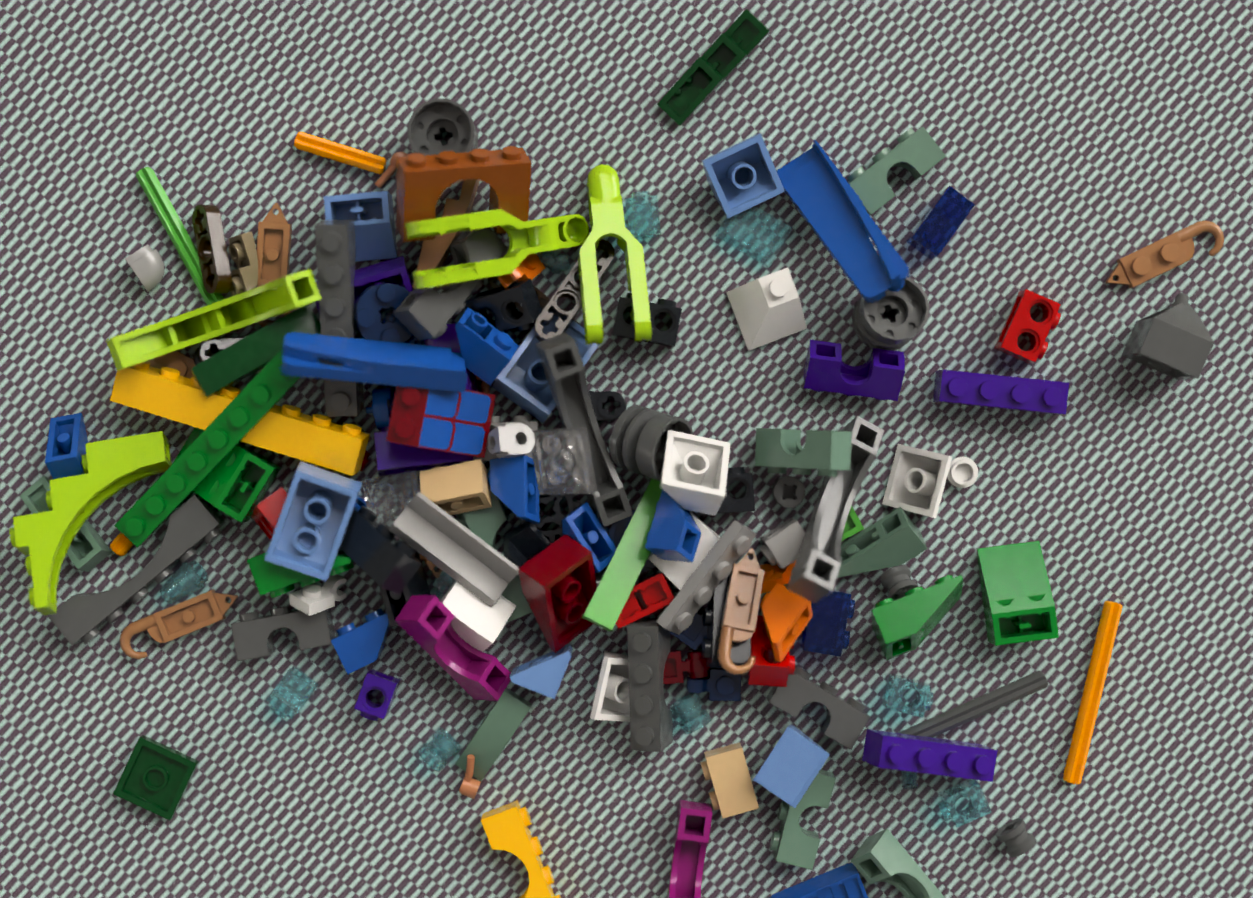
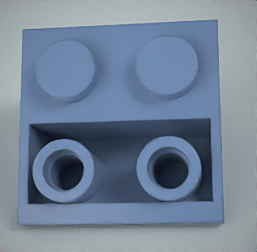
[323,191,398,262]

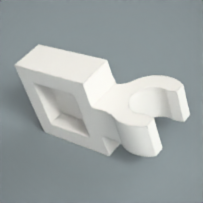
[290,575,346,616]

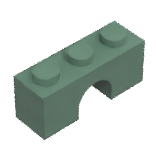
[847,126,946,215]
[755,428,852,476]
[770,769,836,870]

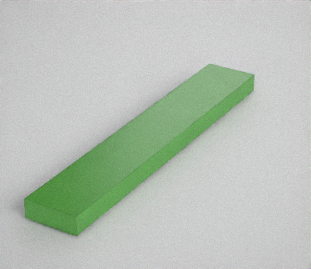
[582,478,662,632]

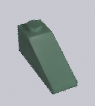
[837,507,928,578]

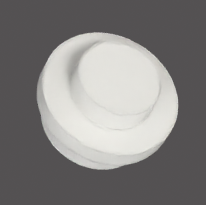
[947,457,978,488]

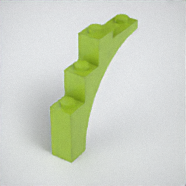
[106,268,322,371]
[9,431,172,616]

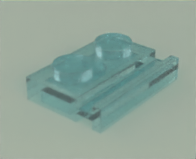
[715,206,793,268]

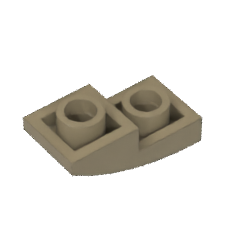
[228,231,258,296]

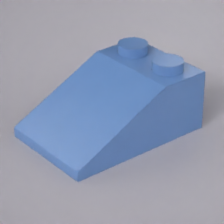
[492,311,600,423]
[264,461,362,581]

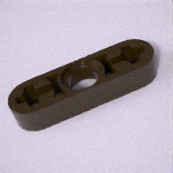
[192,204,232,294]

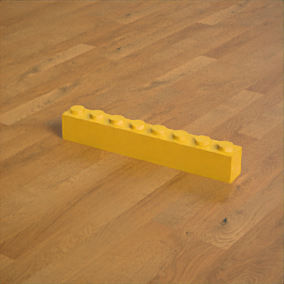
[110,361,370,476]

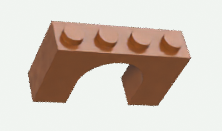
[396,146,532,242]

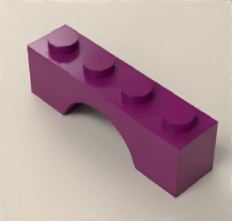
[395,595,511,701]
[667,800,713,898]

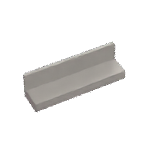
[389,492,519,607]

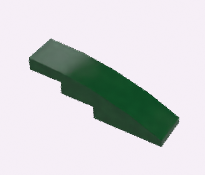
[657,9,770,126]
[190,304,321,398]

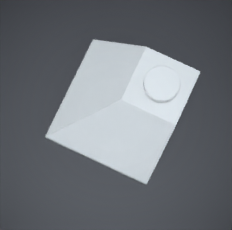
[726,267,807,351]
[660,430,730,516]

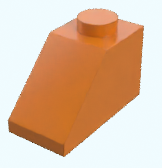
[760,583,813,662]

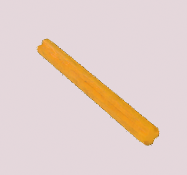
[1063,601,1123,785]

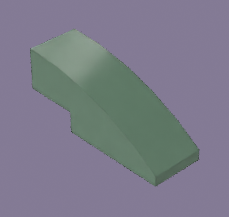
[20,476,112,572]
[455,687,532,781]

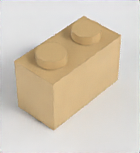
[419,459,492,516]
[700,742,759,818]

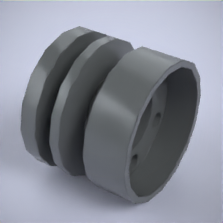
[407,98,478,155]
[852,277,930,351]
[610,405,693,481]

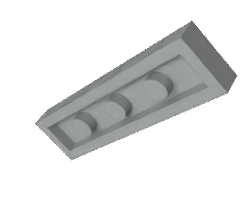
[657,520,757,635]

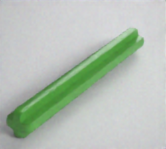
[136,167,224,305]

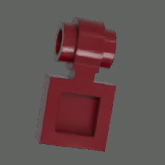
[663,650,711,685]

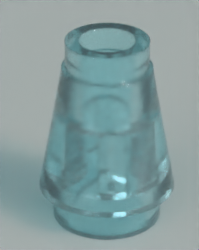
[160,561,208,604]

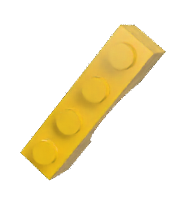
[481,800,561,898]

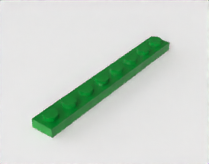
[114,348,302,548]

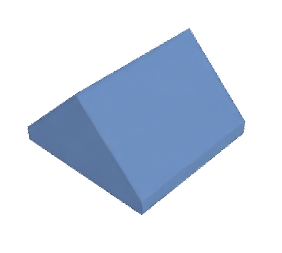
[702,133,785,219]
[509,644,573,699]
[753,724,830,808]

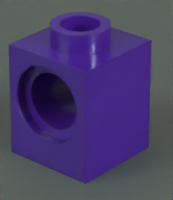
[354,669,401,721]

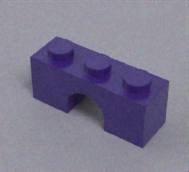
[804,340,905,401]

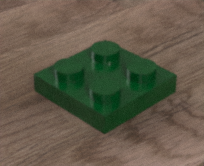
[113,735,200,820]

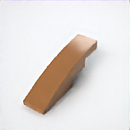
[412,179,480,290]

